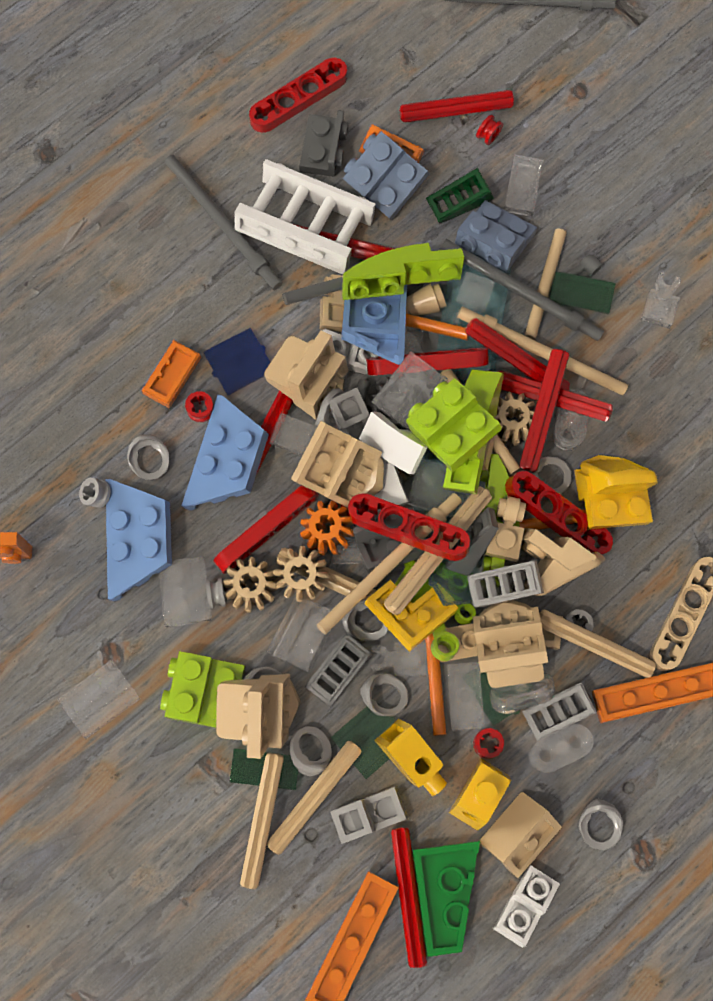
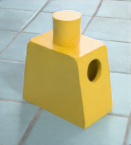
[374,719,447,796]
[449,758,511,831]

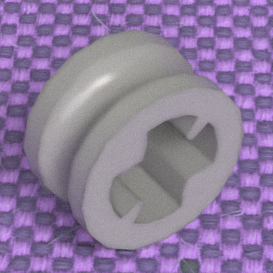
[79,477,111,508]
[206,578,226,609]
[564,610,594,632]

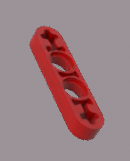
[249,58,347,133]
[366,348,489,375]
[505,471,613,555]
[213,485,319,574]
[348,493,470,561]

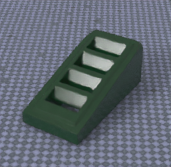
[426,168,494,224]

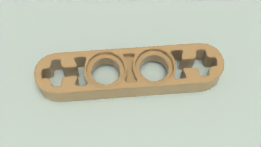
[649,557,713,671]

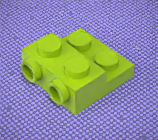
[406,378,502,472]
[160,651,245,728]

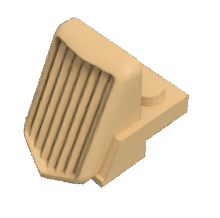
[264,330,348,420]
[291,421,384,507]
[521,528,605,596]
[473,600,548,688]
[216,673,300,759]

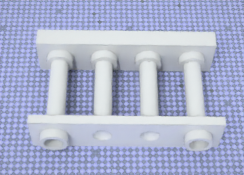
[235,159,375,274]

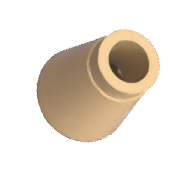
[406,283,446,316]

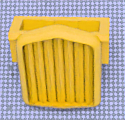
[574,455,658,529]

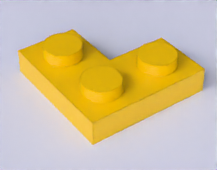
[365,580,459,652]

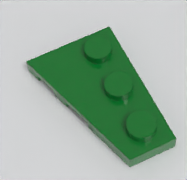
[412,841,480,957]

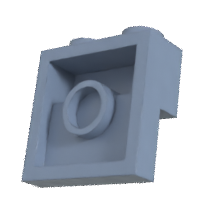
[343,131,430,220]
[455,200,537,273]

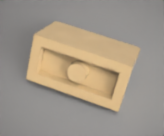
[479,792,562,878]

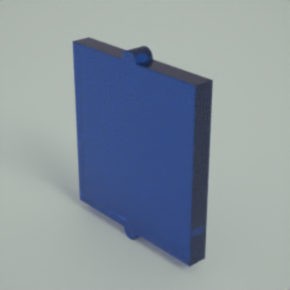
[203,328,271,396]

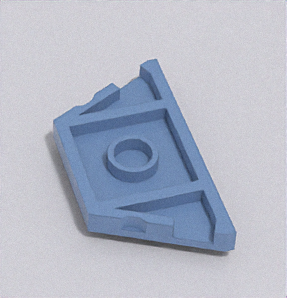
[342,285,407,365]
[181,395,269,511]
[105,479,172,601]

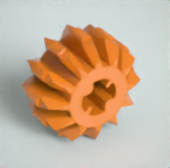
[300,500,354,555]

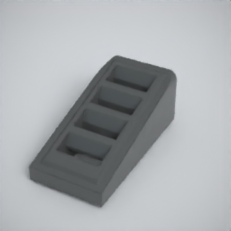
[445,507,499,576]
[305,634,371,707]

